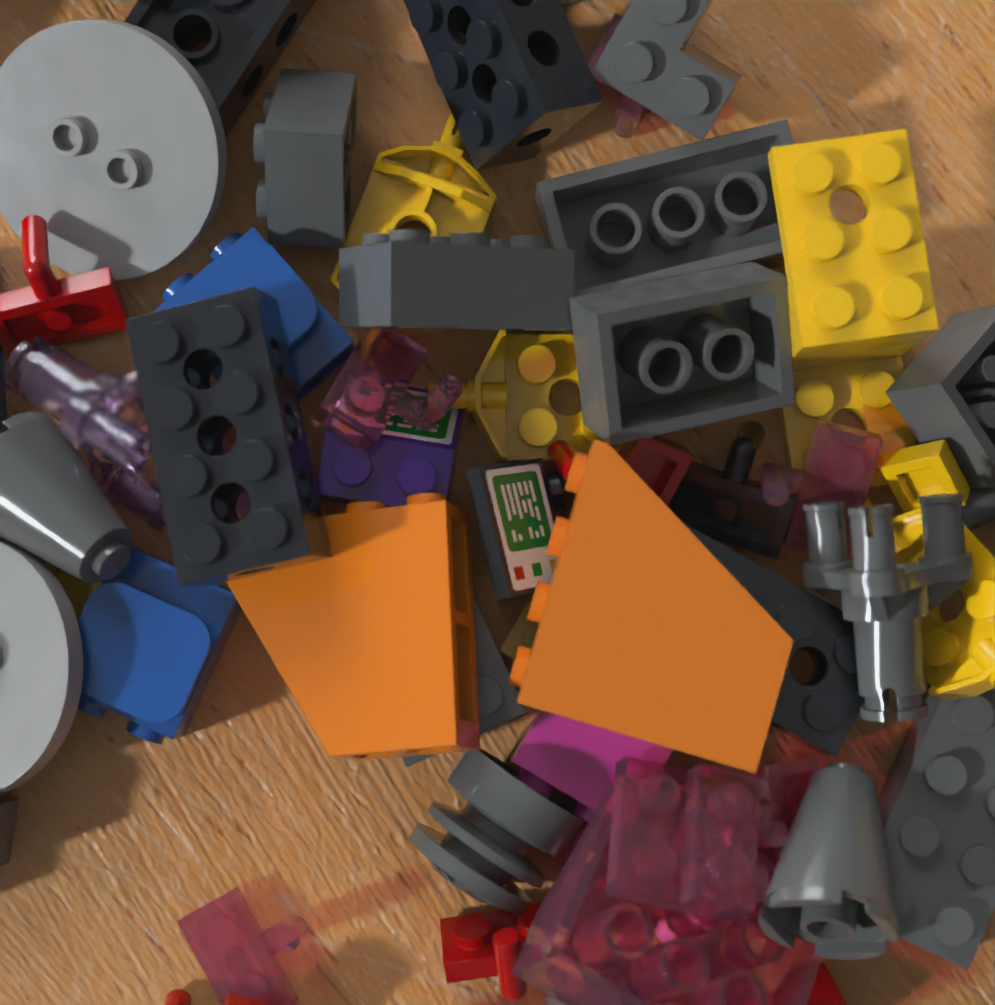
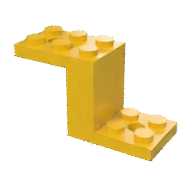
[768,129,939,499]

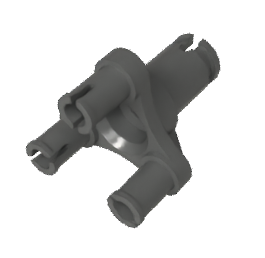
[802,493,975,722]

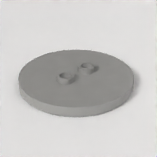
[0,19,227,280]
[0,538,83,793]

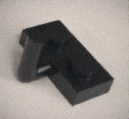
[668,421,798,560]

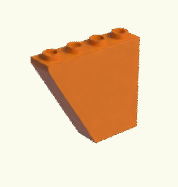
[507,439,794,774]
[227,493,481,761]

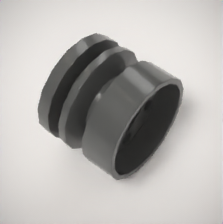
[409,748,585,917]

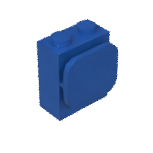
[155,227,358,402]
[77,546,242,745]

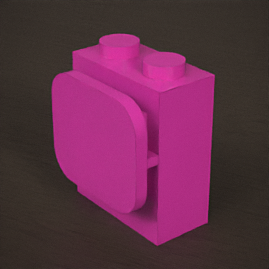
[511,709,674,832]

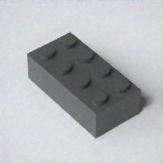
[535,119,794,297]
[878,684,995,969]

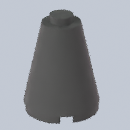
[0,412,133,583]
[758,762,900,960]

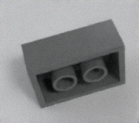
[339,230,575,331]
[569,261,795,445]

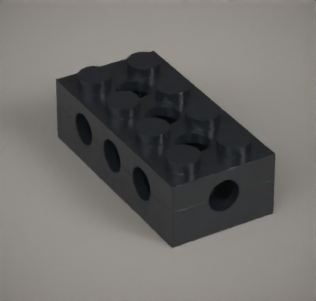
[124,0,316,139]
[403,0,603,171]
[125,286,331,587]
[682,522,864,756]

